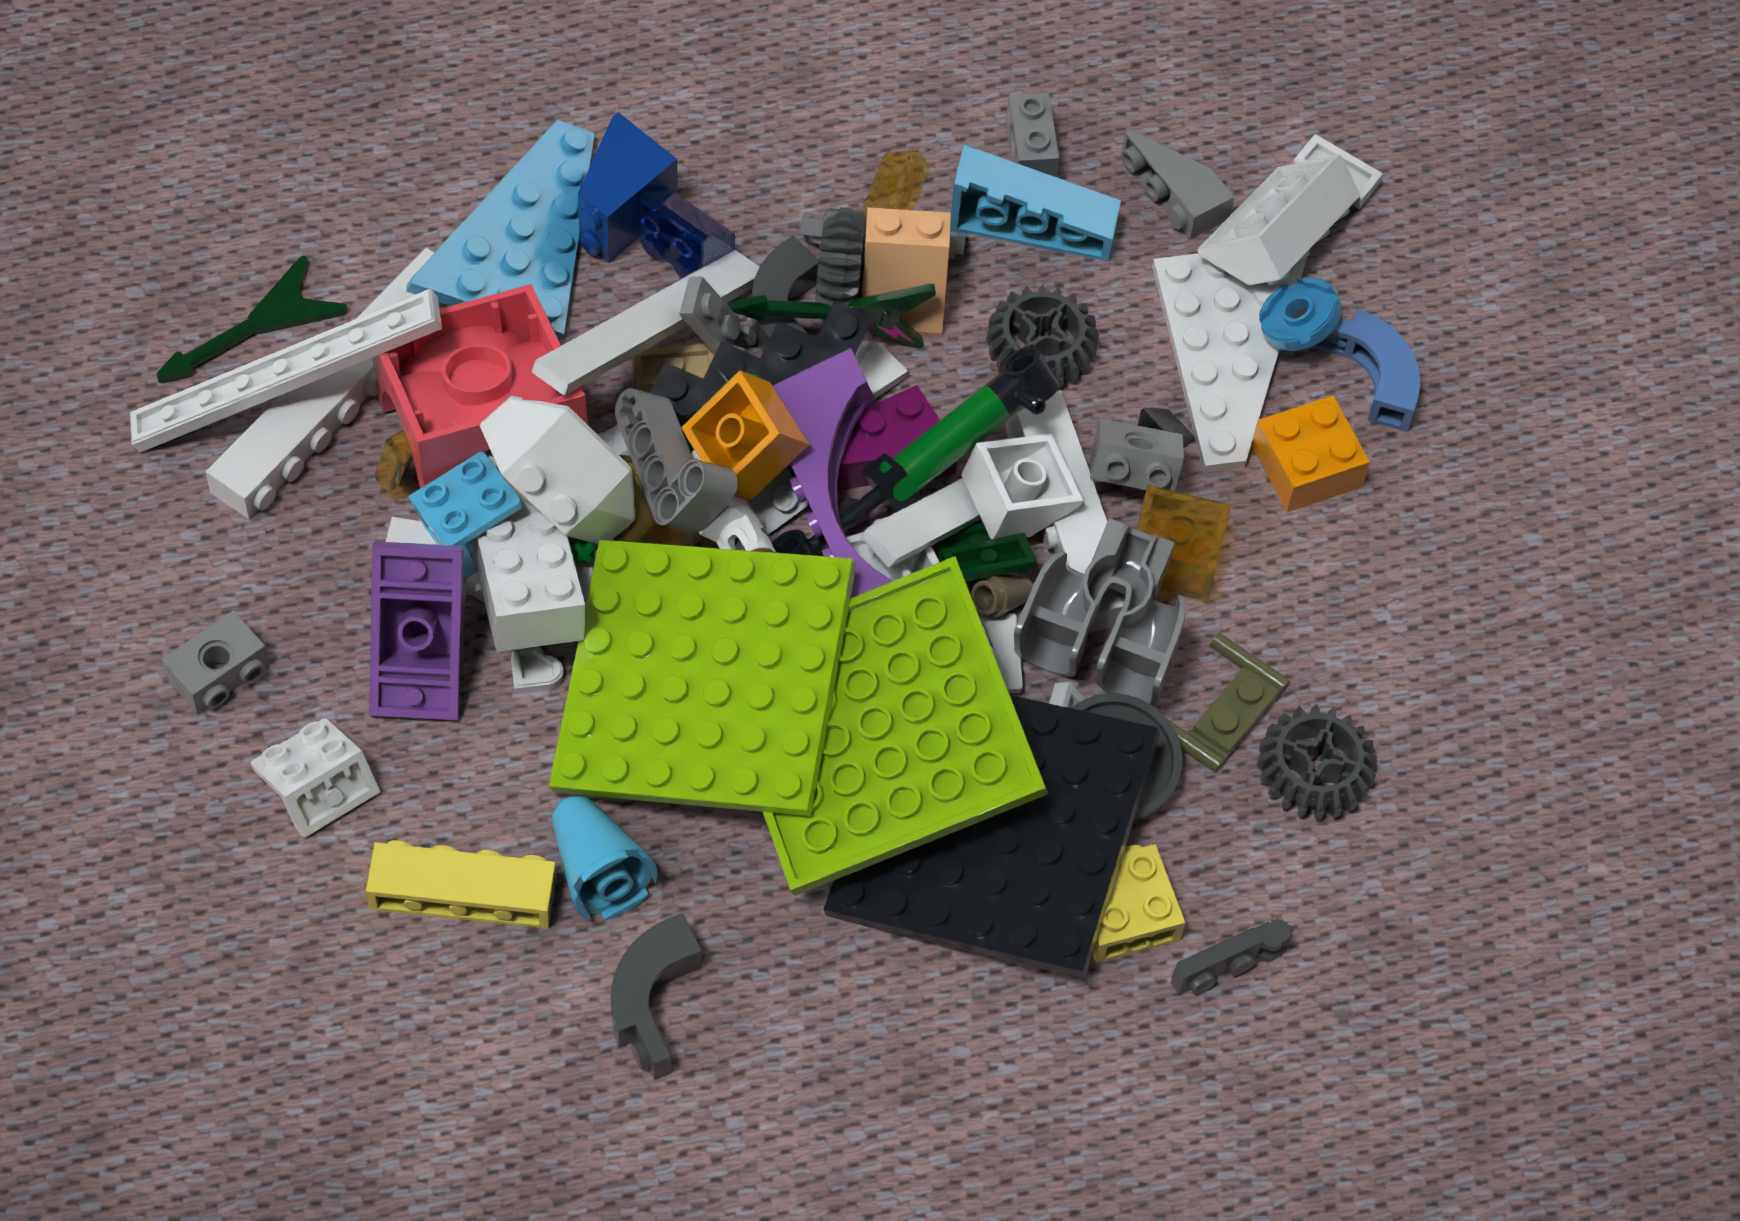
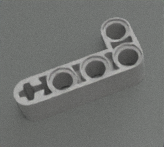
[615,388,737,533]

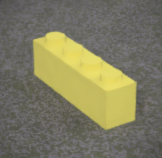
[366,840,556,929]

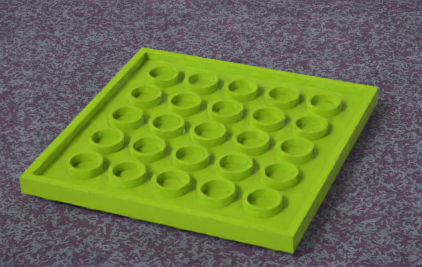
[548,540,856,816]
[763,556,1048,896]

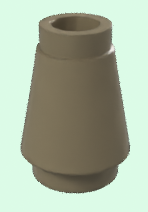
[971,576,1033,618]

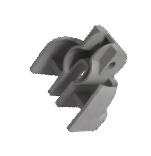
[1014,518,1186,707]

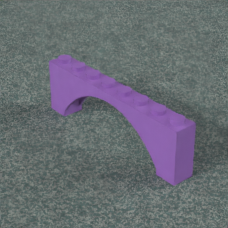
[773,348,994,647]

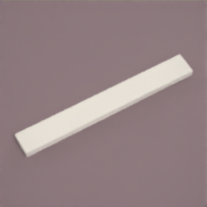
[532,250,760,396]
[130,288,442,453]

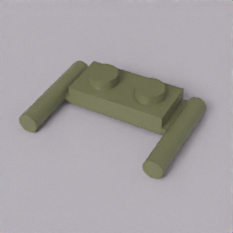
[1167,632,1290,773]

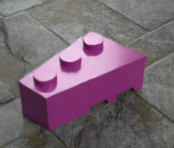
[837,385,958,490]

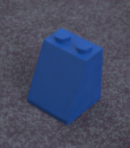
[578,112,677,263]

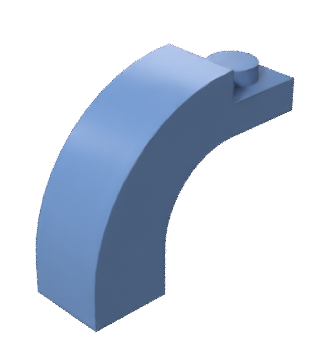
[1312,309,1420,432]

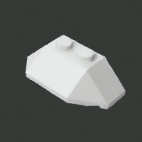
[480,395,636,544]

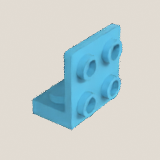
[408,451,523,578]

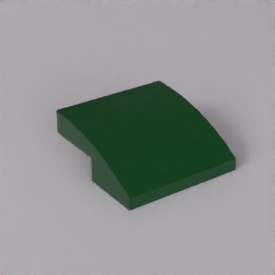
[931,523,1037,582]

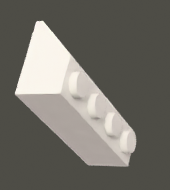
[1197,154,1361,285]

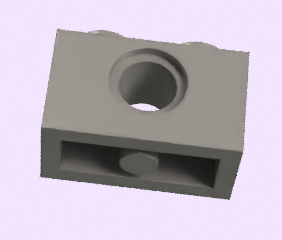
[1006,93,1060,177]
[1090,418,1184,495]
[161,610,269,715]

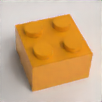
[681,370,810,501]
[1251,395,1370,512]

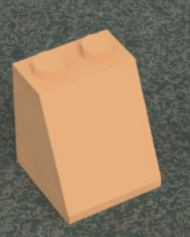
[861,207,951,336]

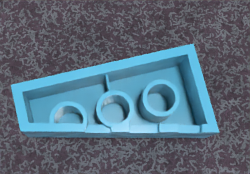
[950,145,1121,262]

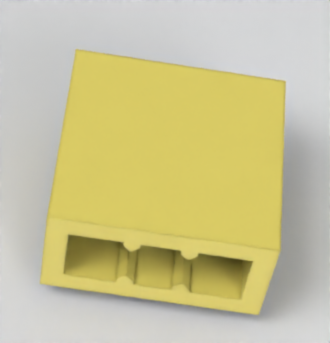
[1092,844,1185,963]

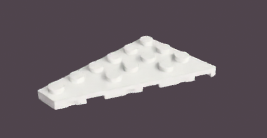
[1152,253,1307,473]

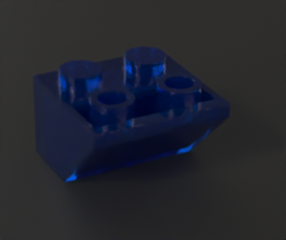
[640,191,735,279]

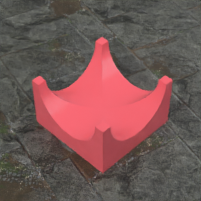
[372,284,588,489]

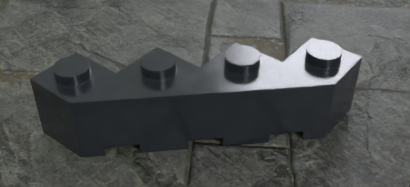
[650,301,875,427]

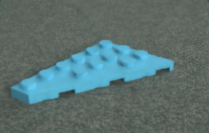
[406,120,595,340]

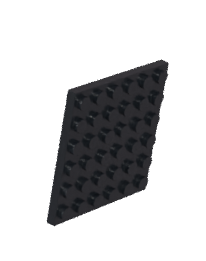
[823,695,1160,978]

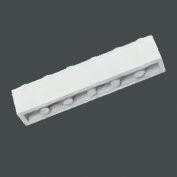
[1005,390,1126,633]

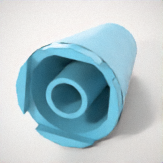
[551,796,658,920]

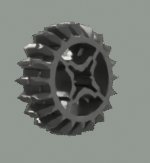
[815,207,866,307]
[986,284,1099,390]
[1257,704,1377,822]

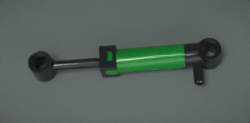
[771,346,1059,556]

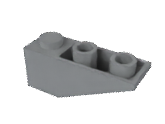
[1121,130,1234,239]

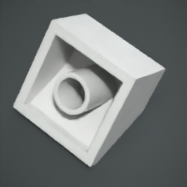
[961,434,1084,539]

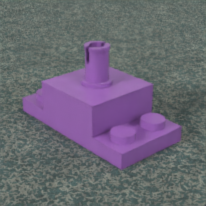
[369,541,466,720]

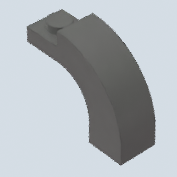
[752,235,819,352]
[611,913,702,1080]

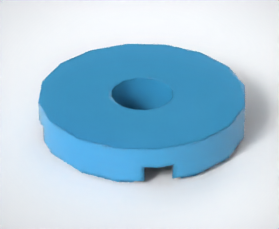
[1259,277,1342,351]

